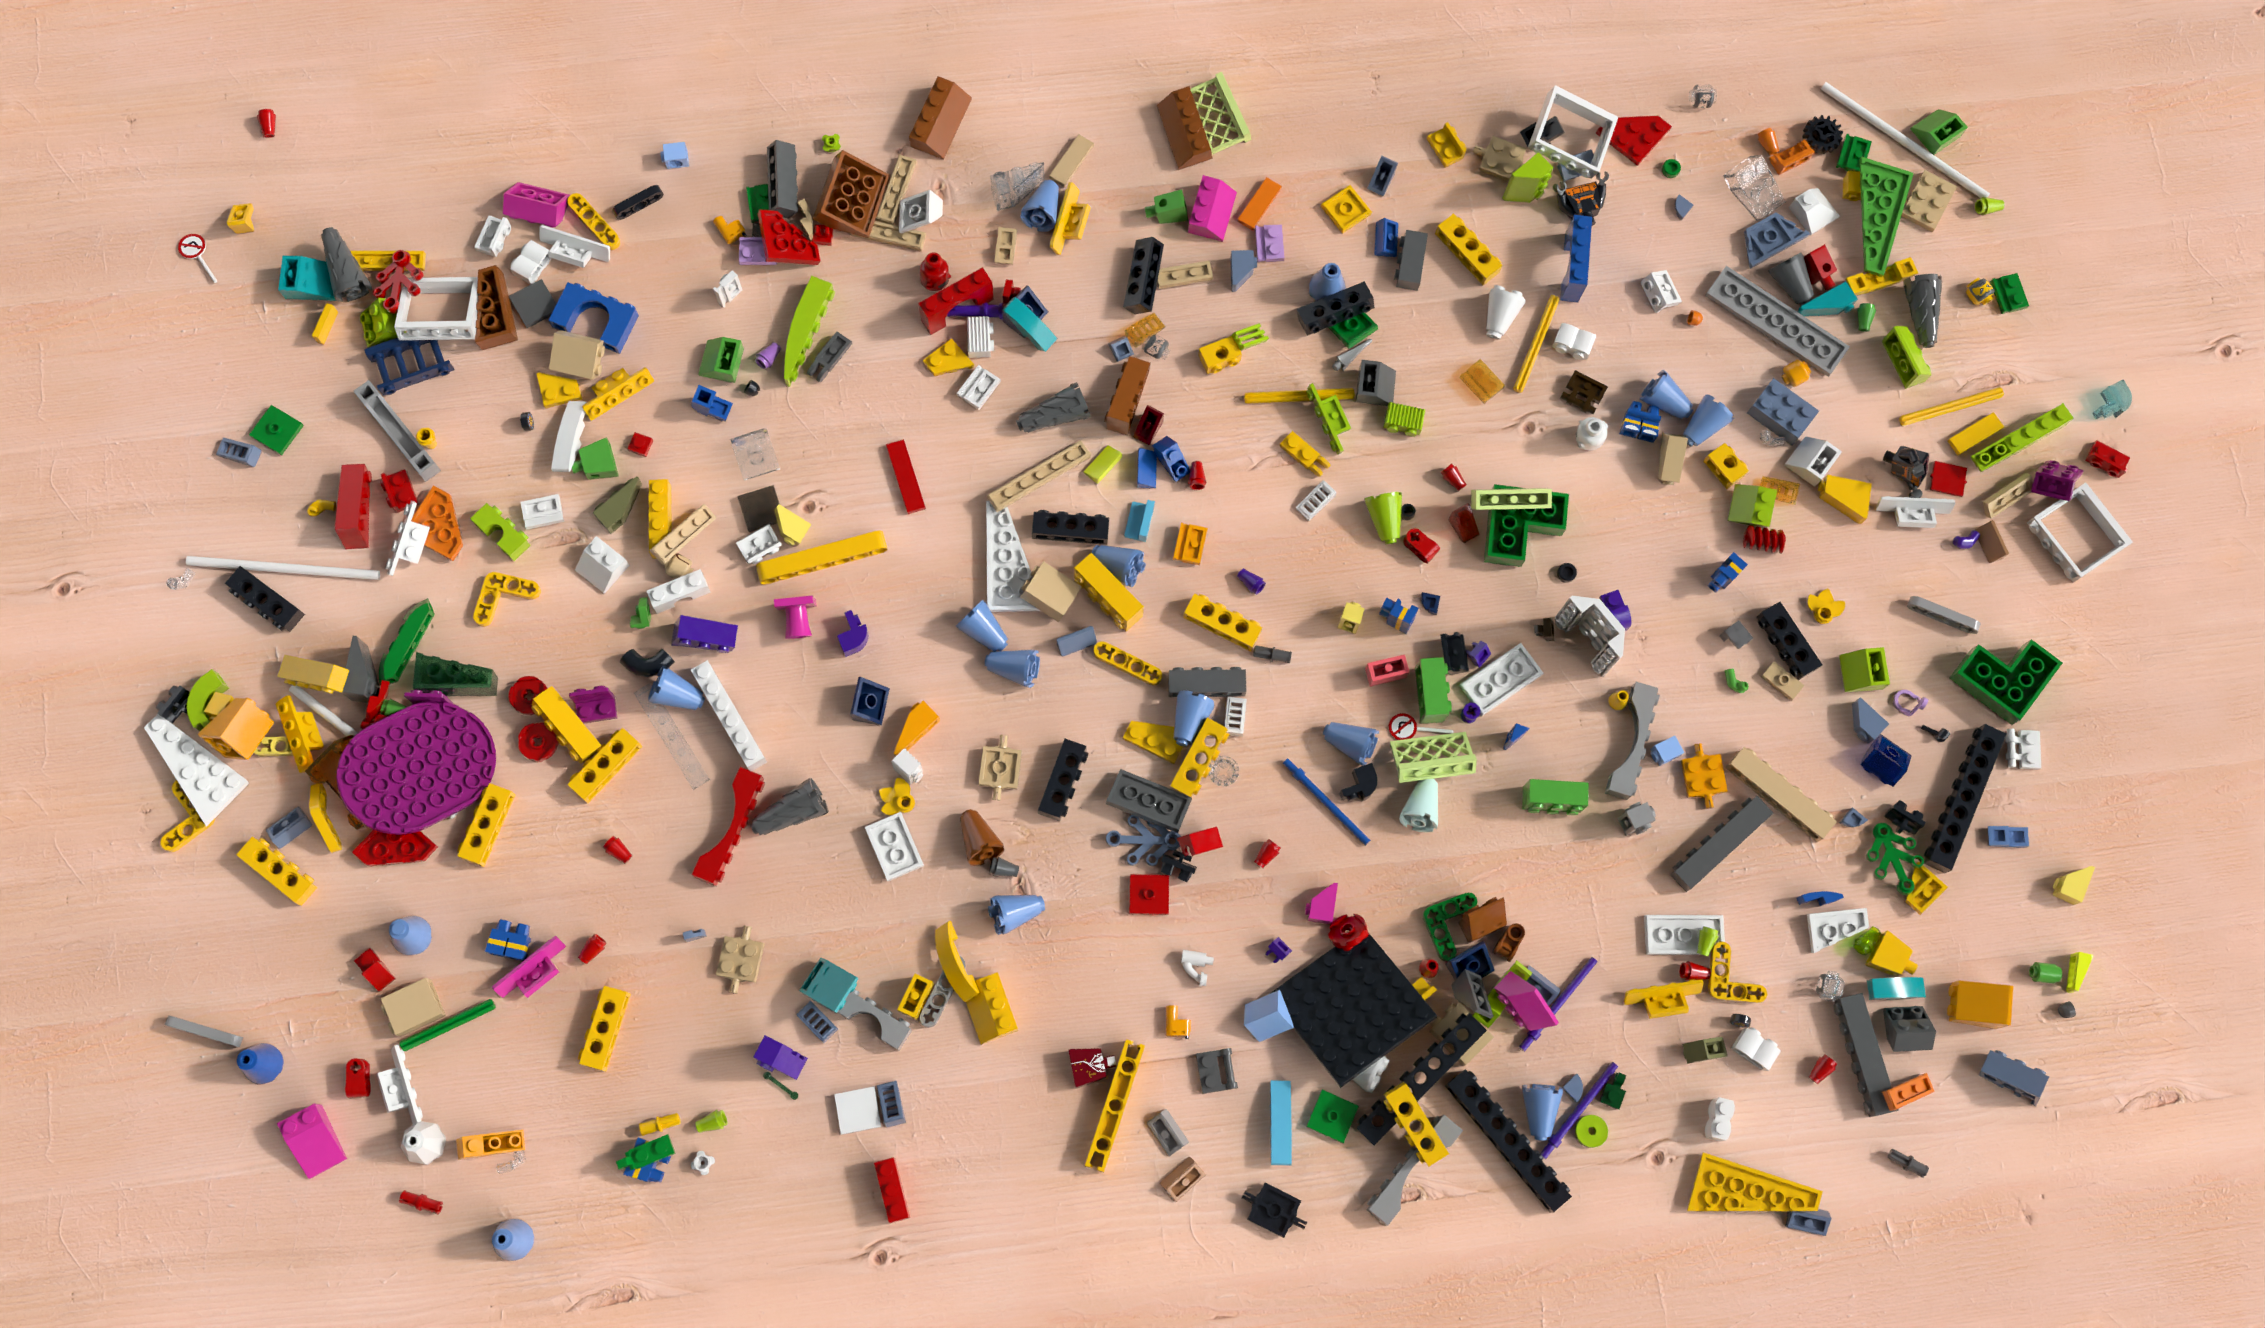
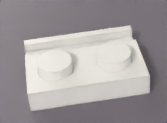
[713,270,742,308]
[957,365,1001,410]
[521,494,564,530]

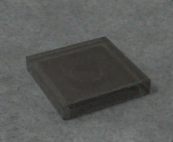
[737,485,780,532]

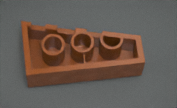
[475,265,518,350]
[1104,356,1151,436]

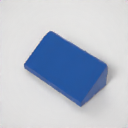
[1374,218,1398,257]
[1137,448,1157,488]
[1503,723,1530,750]

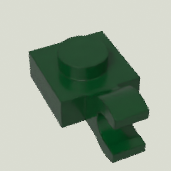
[1599,1072,1626,1110]

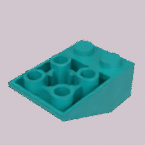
[278,256,336,301]
[799,957,859,1013]

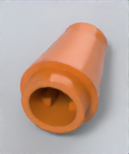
[1758,127,1779,156]

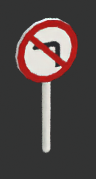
[178,234,217,283]
[1388,713,1454,740]

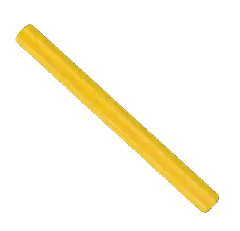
[1513,295,1560,393]
[1899,387,2004,426]
[1244,388,1355,404]

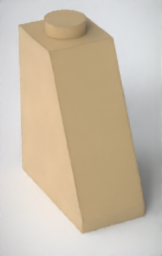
[1658,433,1688,485]

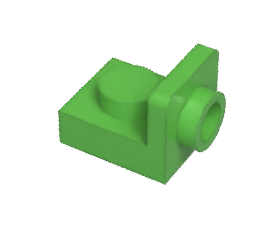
[630,597,651,629]

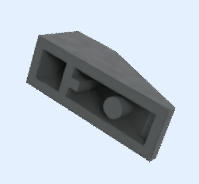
[1451,969,1493,1019]

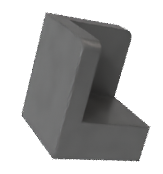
[1720,620,1753,649]

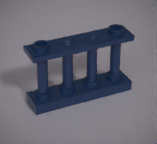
[364,338,455,395]

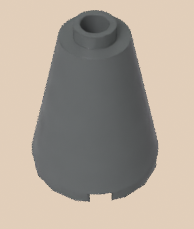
[1768,253,1814,306]

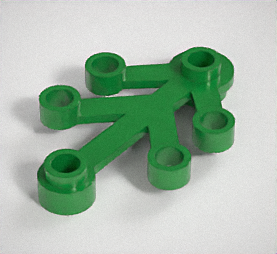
[1866,823,1924,895]

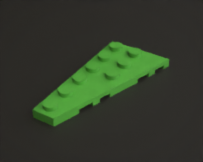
[1859,157,1914,277]

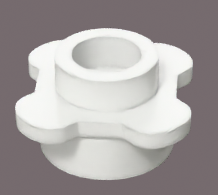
[691,1151,715,1175]

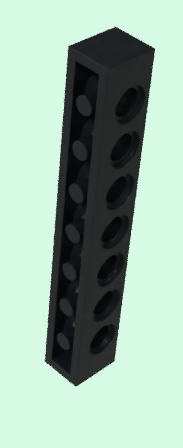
[1924,724,2007,873]
[1357,1013,1487,1146]
[1445,1069,1572,1213]

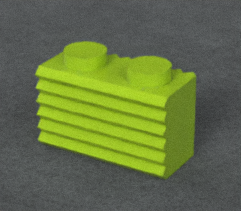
[1383,402,1425,437]

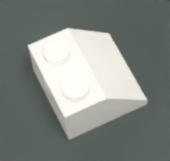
[575,536,630,594]

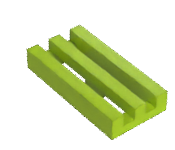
[1232,323,1269,351]

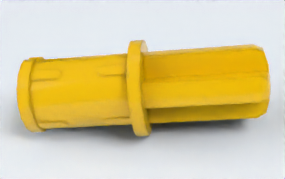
[639,1113,681,1136]

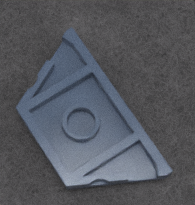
[1744,213,1810,269]

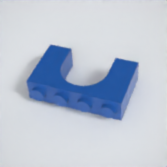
[1560,215,1592,303]
[549,282,639,354]

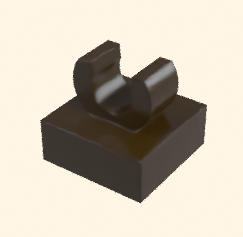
[1534,618,1554,641]

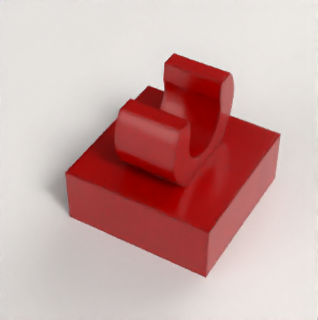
[813,224,834,246]
[1002,279,1021,304]

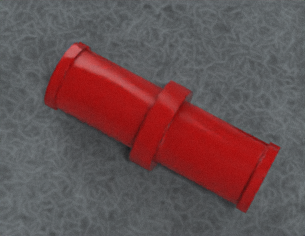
[399,1190,443,1215]

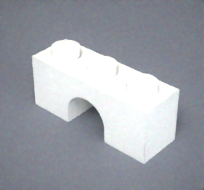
[647,569,711,614]

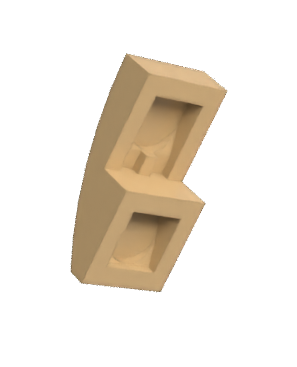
[798,199,814,242]
[994,227,1017,265]

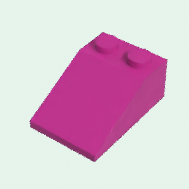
[277,1103,347,1179]

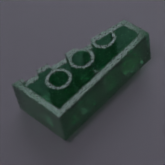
[413,652,498,696]

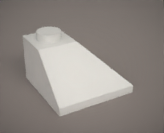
[1789,188,1840,236]
[899,190,943,233]

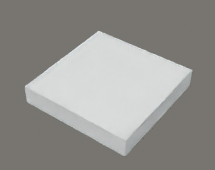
[834,1087,881,1135]

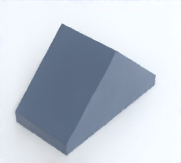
[1367,156,1398,196]

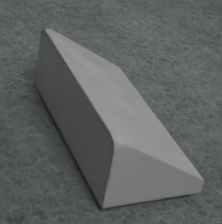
[1147,1109,1189,1156]

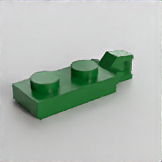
[616,1134,676,1170]

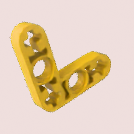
[473,572,541,627]
[160,780,215,852]
[309,782,342,853]
[1708,941,1767,1003]

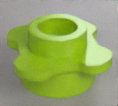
[822,134,841,152]

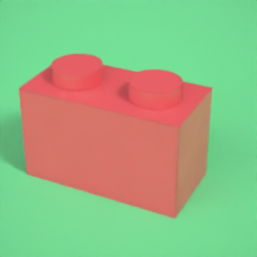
[1365,654,1410,687]

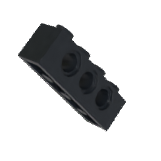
[1123,237,1164,315]
[1297,281,1375,336]
[1032,510,1109,545]
[225,566,305,632]
[1756,601,1823,681]
[1038,738,1089,821]

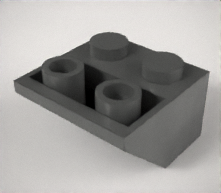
[1356,360,1396,406]
[1883,1006,1936,1052]

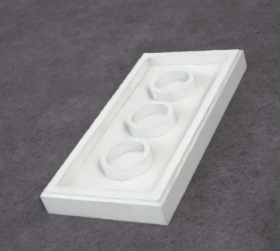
[1459,643,1544,716]
[1644,915,1725,955]

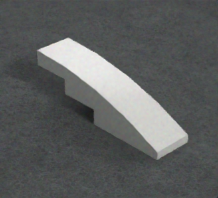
[551,401,586,472]

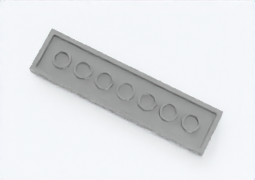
[1705,266,1850,377]

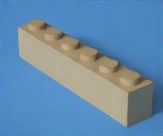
[1725,747,1837,842]

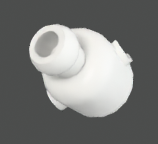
[1576,417,1608,451]

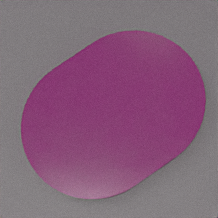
[337,701,496,834]

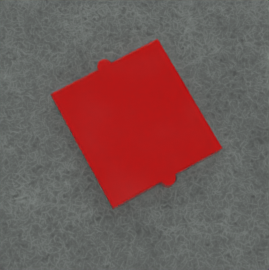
[1930,461,1967,497]

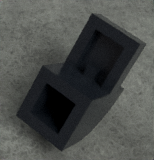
[1520,116,1565,150]
[1339,763,1378,801]

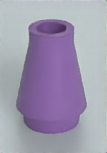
[755,342,781,369]

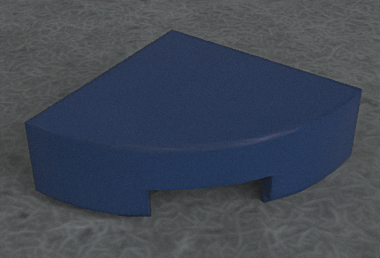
[1421,592,1440,615]

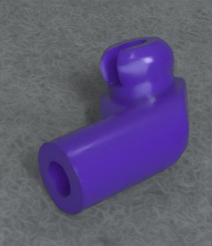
[1953,530,1980,549]

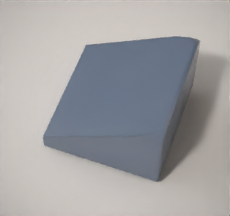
[1108,336,1134,362]

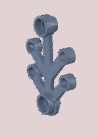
[1106,815,1181,866]

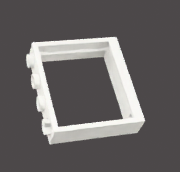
[1528,85,1618,179]
[394,277,478,340]
[2027,483,2133,583]

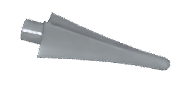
[1332,339,1372,371]

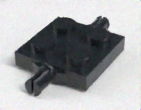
[1242,1182,1307,1238]

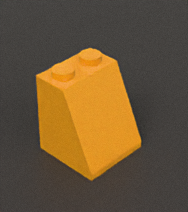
[198,698,274,760]
[1947,980,2014,1029]

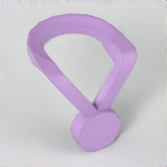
[1893,690,1928,716]

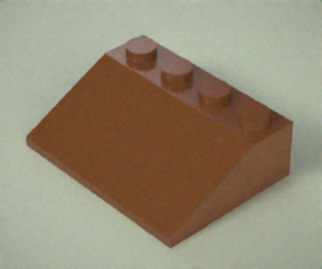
[813,150,890,238]

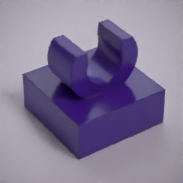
[1466,641,1491,668]
[1266,937,1292,963]

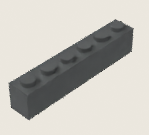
[1670,796,1773,892]
[1833,993,1899,1117]

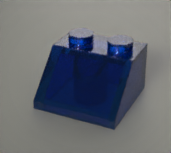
[1860,734,1912,787]

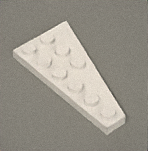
[986,501,1040,612]
[144,714,249,827]

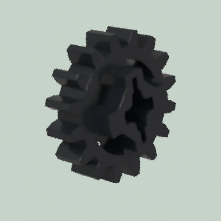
[1802,115,1843,154]

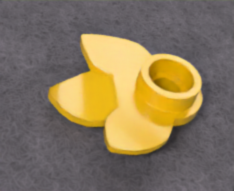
[1807,588,1845,624]
[879,778,915,816]

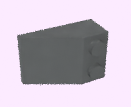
[341,635,380,703]

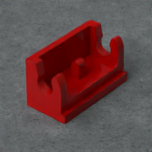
[1177,826,1223,856]

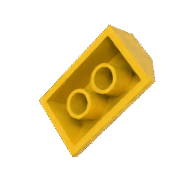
[966,972,1018,1045]

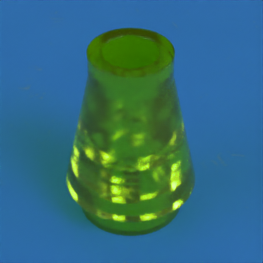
[1853,926,1881,955]

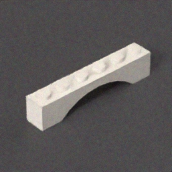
[691,660,767,771]

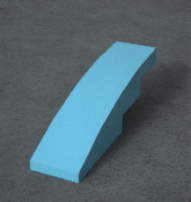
[1270,1080,1292,1166]

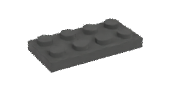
[1106,769,1192,833]

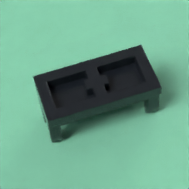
[1440,632,1469,675]

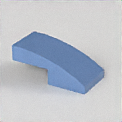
[1988,826,2029,848]

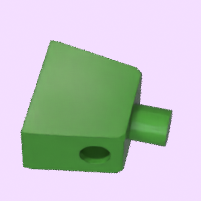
[1145,190,1189,224]
[572,437,619,480]

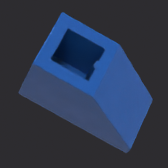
[1152,436,1190,482]

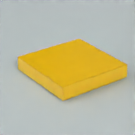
[1321,185,1372,234]

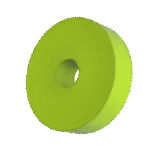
[1575,1115,1608,1148]

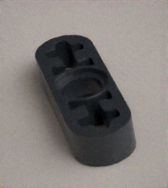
[612,185,664,220]

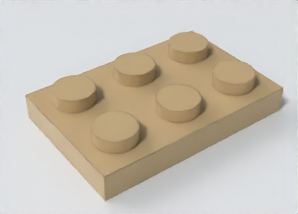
[1901,170,1957,232]

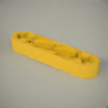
[567,193,620,250]
[1094,641,1162,686]

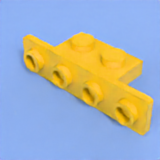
[1050,182,1091,255]
[582,367,654,421]
[275,695,324,773]
[1624,980,1704,1019]

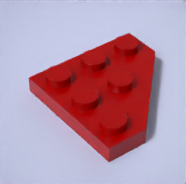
[1596,115,1672,166]
[758,210,821,265]
[352,830,438,866]

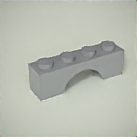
[838,989,912,1051]

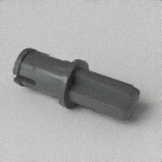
[1253,645,1292,663]
[1888,1149,1929,1178]

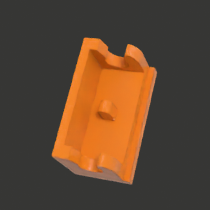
[1769,140,1814,175]

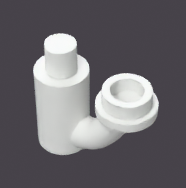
[1181,950,1214,987]

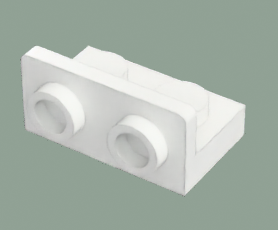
[1641,270,1682,313]

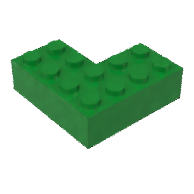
[1484,484,1569,567]
[1949,639,2063,725]

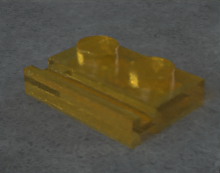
[1459,359,1505,404]

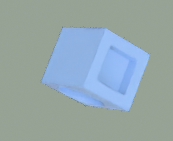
[660,142,689,169]
[1650,736,1684,766]

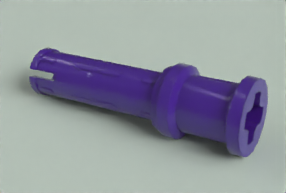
[947,303,1004,319]

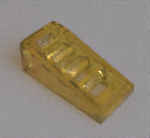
[1125,313,1165,348]
[1760,476,1800,505]

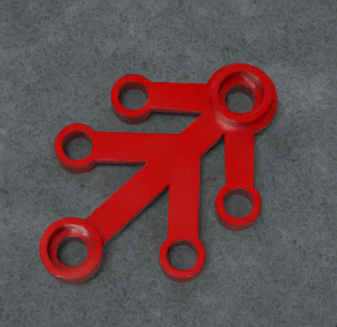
[373,250,424,314]

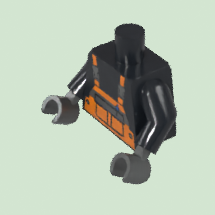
[1553,171,1609,226]
[1883,446,1929,498]

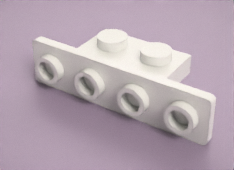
[539,225,610,268]
[1876,496,1956,528]
[385,500,430,576]
[376,1045,423,1125]

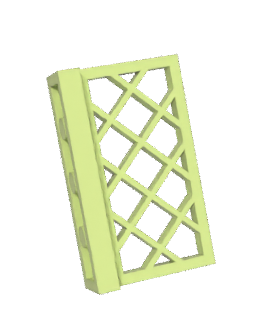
[1191,72,1252,155]
[1390,732,1477,783]

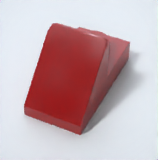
[354,948,396,992]

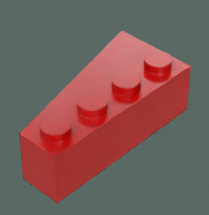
[335,464,372,549]

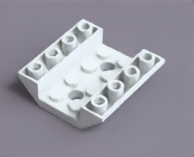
[1554,596,1625,677]

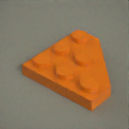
[411,485,463,561]

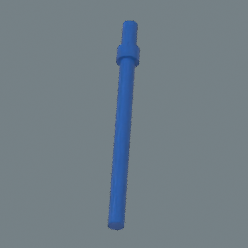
[1282,758,1371,846]

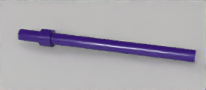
[1519,957,1598,1052]
[1540,1062,1618,1160]

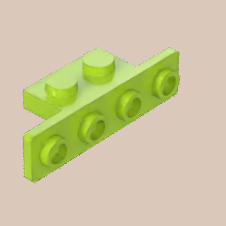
[1306,383,1351,455]

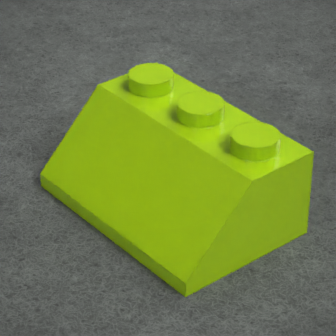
[1502,152,1554,203]
[1882,326,1931,389]

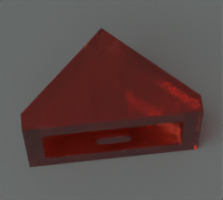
[1448,503,1480,543]

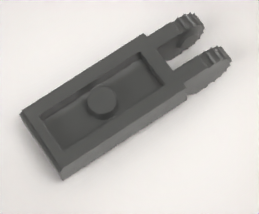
[807,332,852,382]

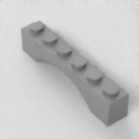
[354,380,441,482]
[1605,682,1660,800]
[1367,1115,1463,1226]

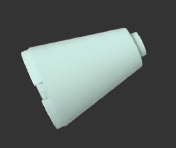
[1399,779,1438,832]

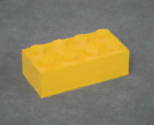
[1074,553,1144,632]

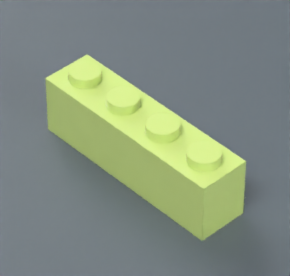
[1471,488,1552,510]

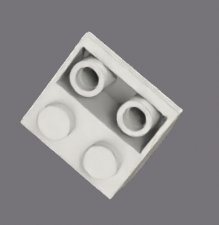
[1784,436,1842,487]

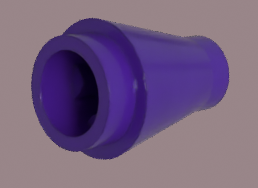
[1237,568,1266,595]

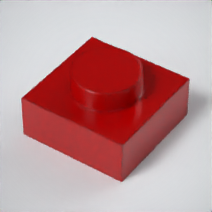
[628,432,653,457]

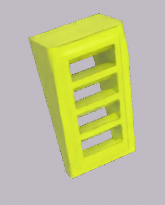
[2066,952,2093,993]

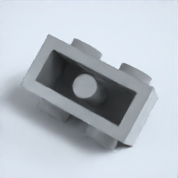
[1618,802,1656,836]

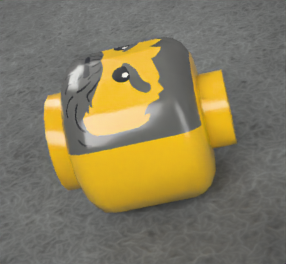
[1966,277,1995,306]

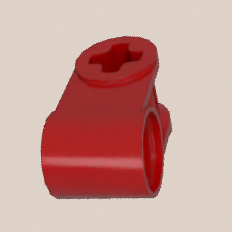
[1403,528,1440,564]
[345,1058,371,1098]

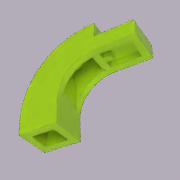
[187,669,229,731]
[1473,960,1532,1028]

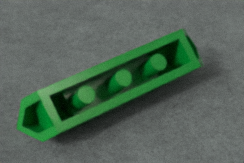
[379,598,435,685]

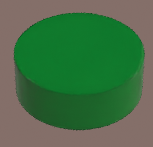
[1662,159,1681,178]

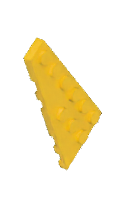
[1687,1152,1823,1211]

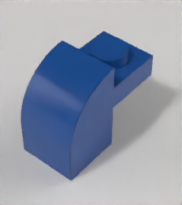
[691,385,733,422]

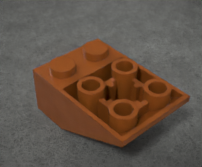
[1458,897,1507,943]

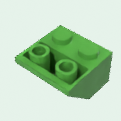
[1910,109,1968,155]
[698,337,744,383]

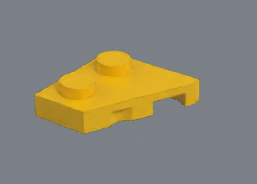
[923,338,974,376]
[536,373,582,409]
[1905,861,1948,915]

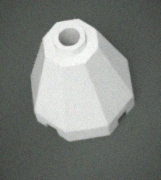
[400,1121,446,1165]

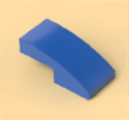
[1796,891,1844,906]

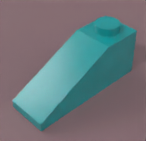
[1797,281,1858,316]

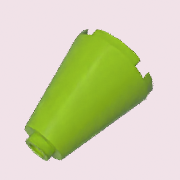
[1364,492,1402,544]

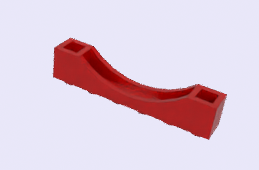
[692,767,765,886]

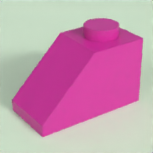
[1305,883,1338,925]

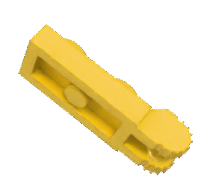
[1280,431,1331,477]

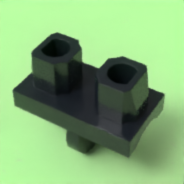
[156,685,190,724]
[1884,800,1926,835]
[1161,850,1197,882]

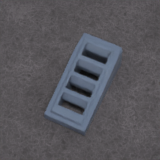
[216,437,261,467]
[796,1001,838,1043]
[877,1081,906,1127]

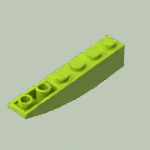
[784,276,835,387]
[1970,403,2074,472]

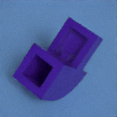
[1599,590,1632,631]
[837,610,869,657]

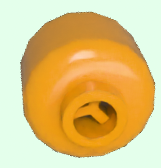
[1781,360,1811,387]

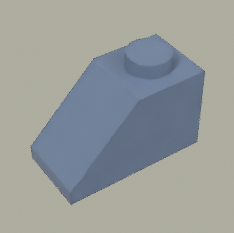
[1230,250,1257,292]
[1852,697,1889,744]

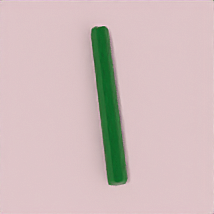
[399,999,496,1051]

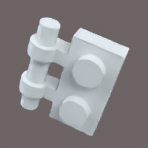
[2005,729,2041,770]

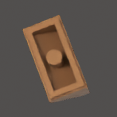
[1975,520,2009,563]
[1160,1157,1206,1202]

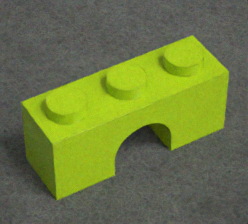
[470,503,531,561]

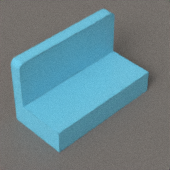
[1124,500,1155,542]

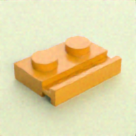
[1173,522,1208,565]

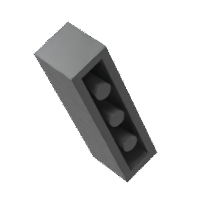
[767,140,799,218]
[1168,667,1247,697]

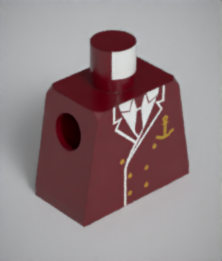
[1068,1048,1116,1089]

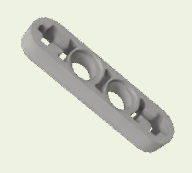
[1907,596,1981,634]
[920,956,966,1028]
[165,1015,243,1047]

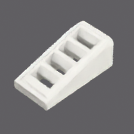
[1296,480,1336,521]
[1224,697,1247,737]

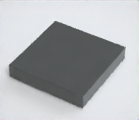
[509,279,556,328]

